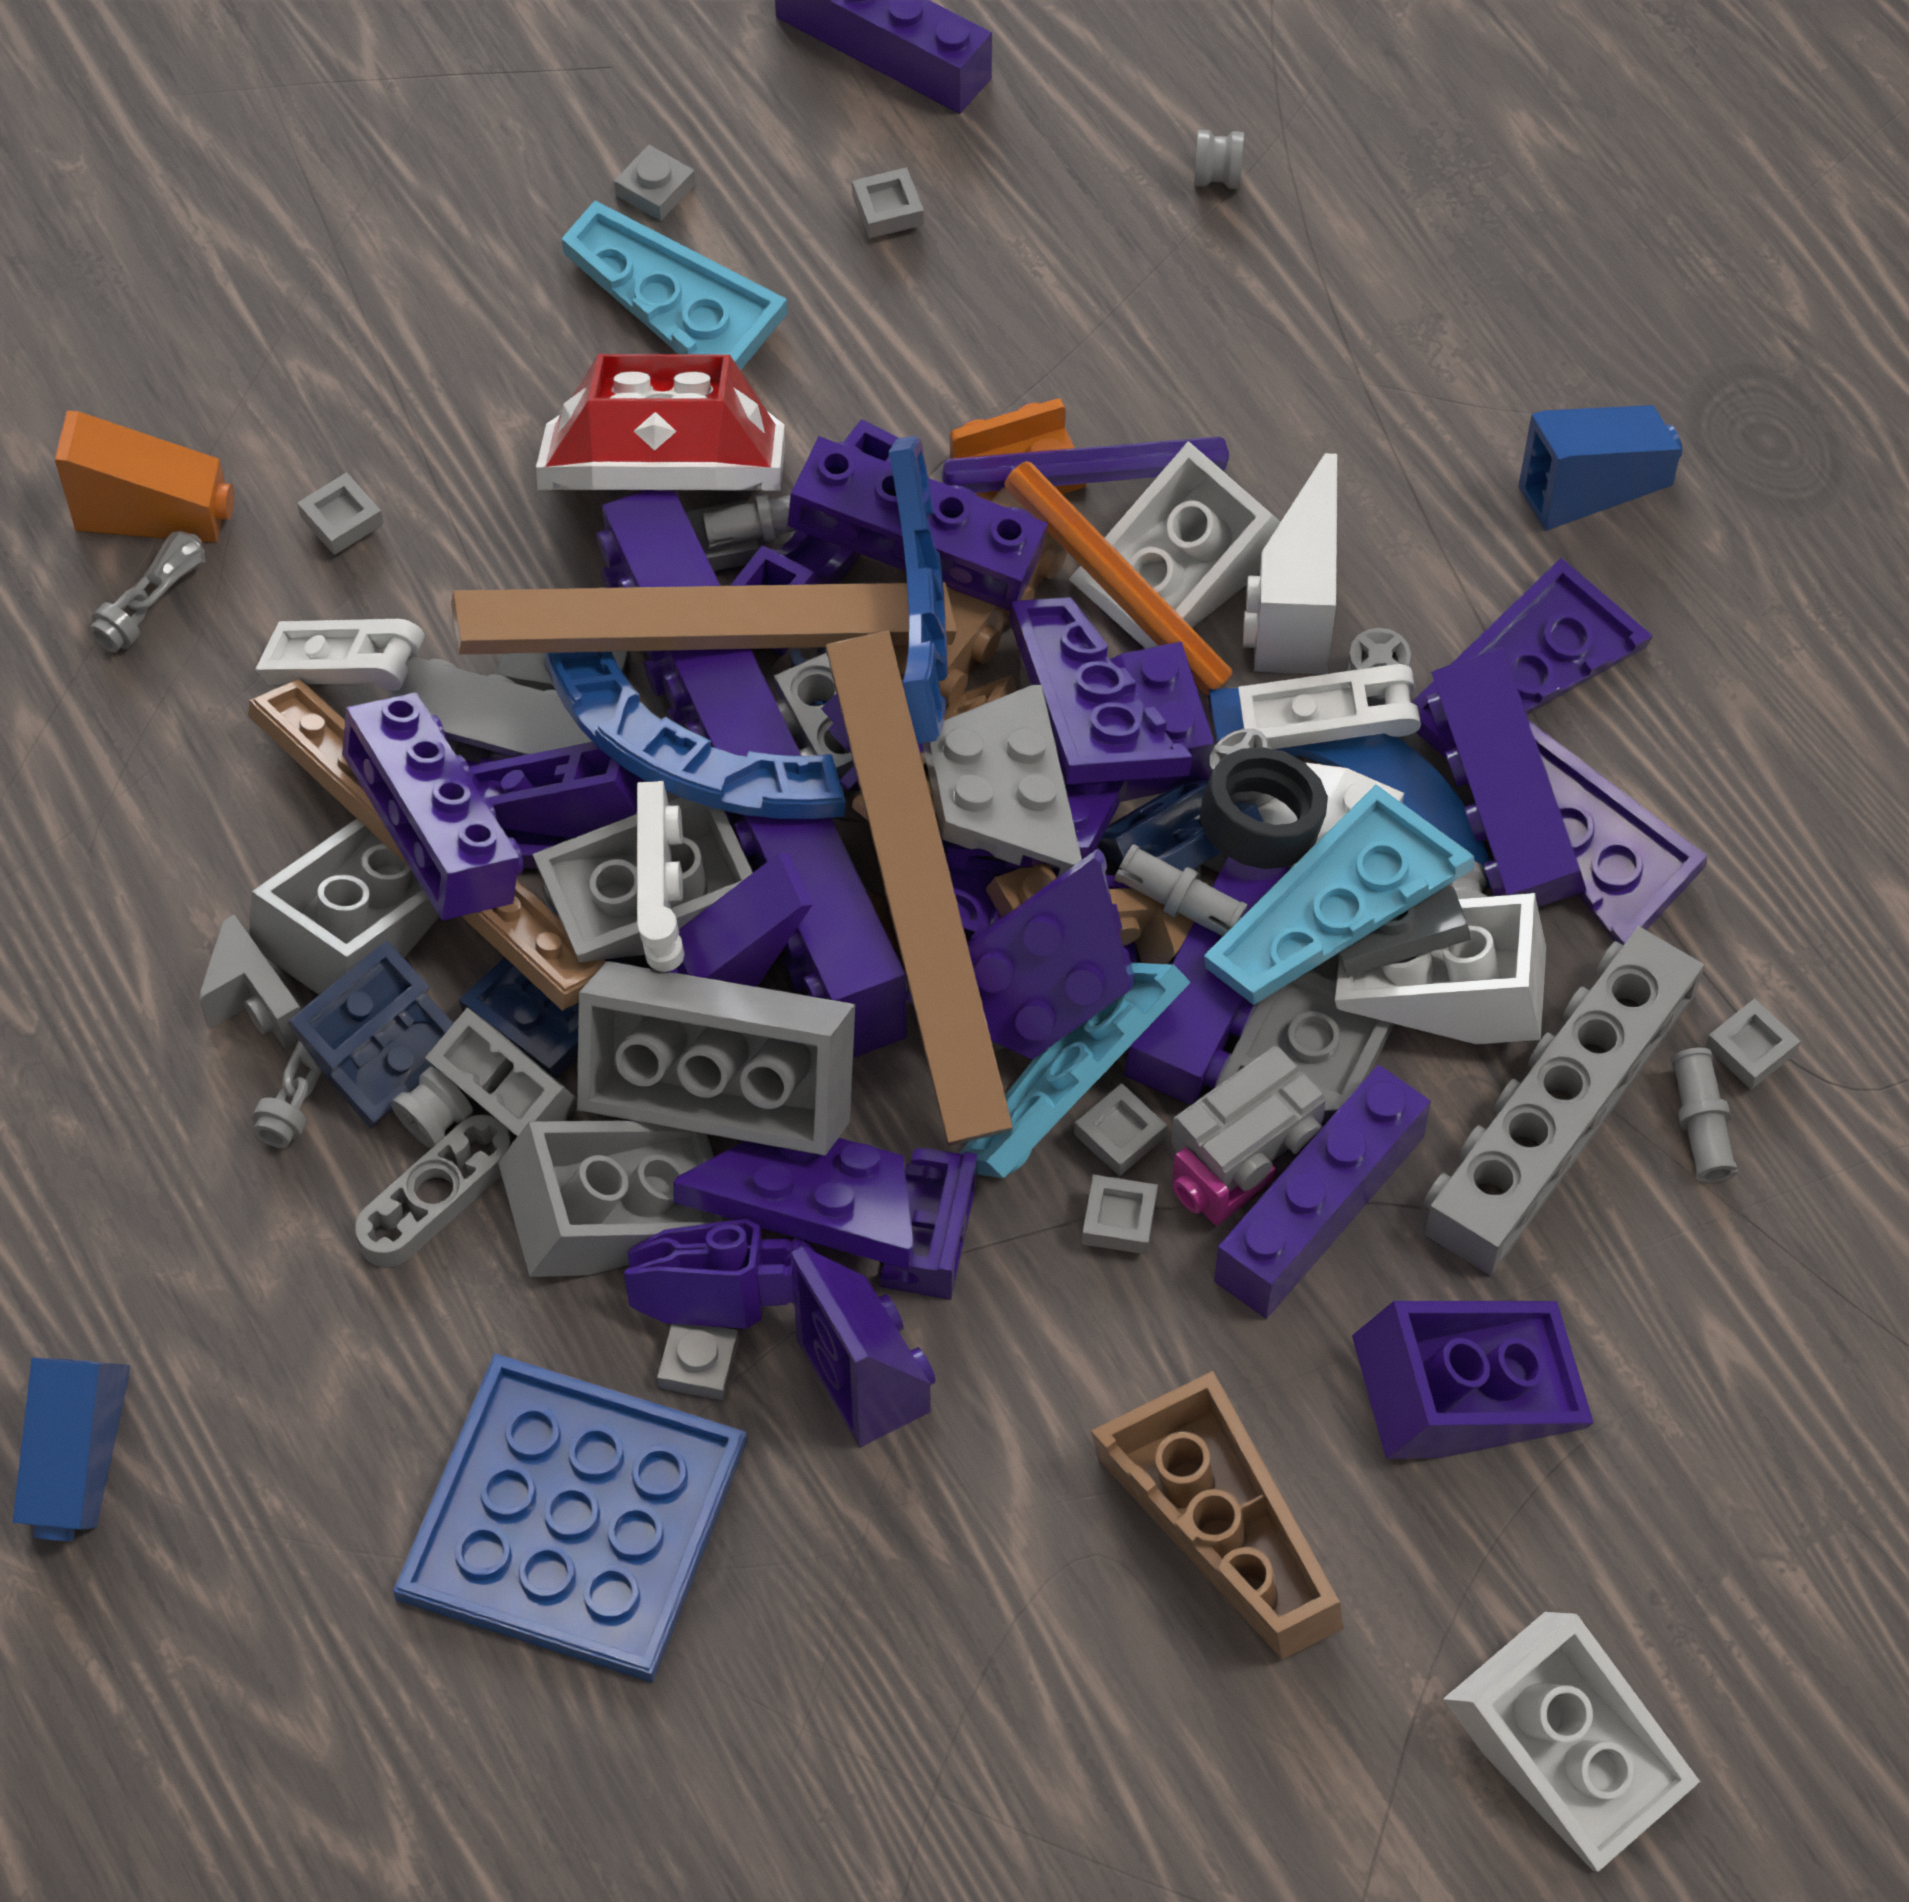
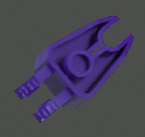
[624,1218,814,1329]

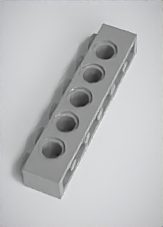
[1423,926,1705,1276]

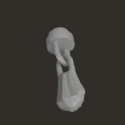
[88,531,206,653]
[252,1039,322,1148]

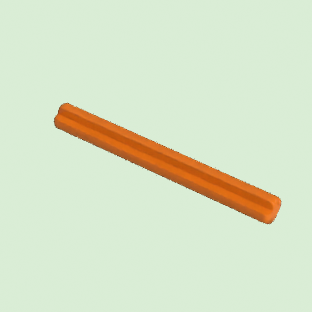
[1004,461,1233,695]

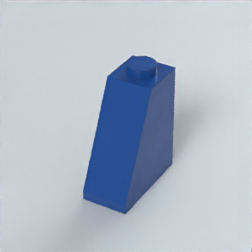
[1518,405,1683,531]
[12,1357,130,1541]

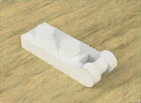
[255,619,425,691]
[1238,664,1421,749]
[637,781,685,972]

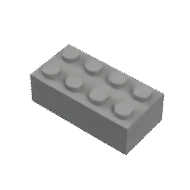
[577,961,855,1155]

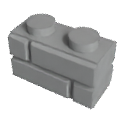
[1171,1046,1326,1192]

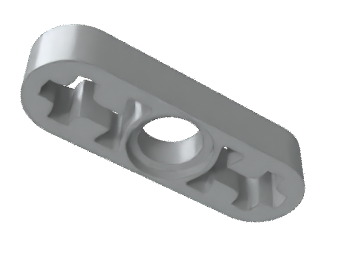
[355,1115,511,1267]

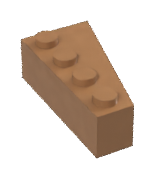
[1091,1371,1344,1660]

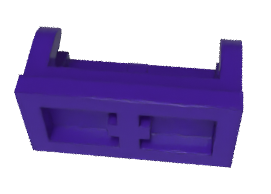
[880,1148,977,1300]

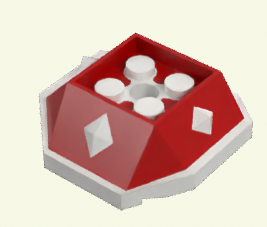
[536,354,785,491]

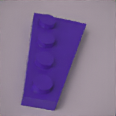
[1009,597,1193,785]

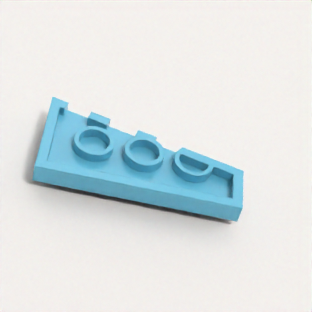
[562,201,788,371]
[1204,784,1474,1005]
[959,963,1191,1178]

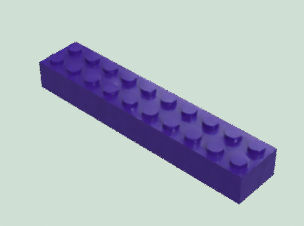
[596,490,907,1058]

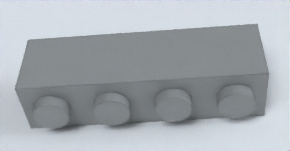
[389,656,593,763]

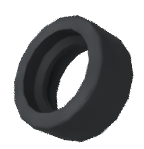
[1199,747,1328,869]

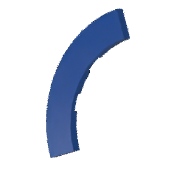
[889,435,948,744]
[545,651,846,819]
[1208,688,1491,888]

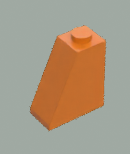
[54,410,234,543]

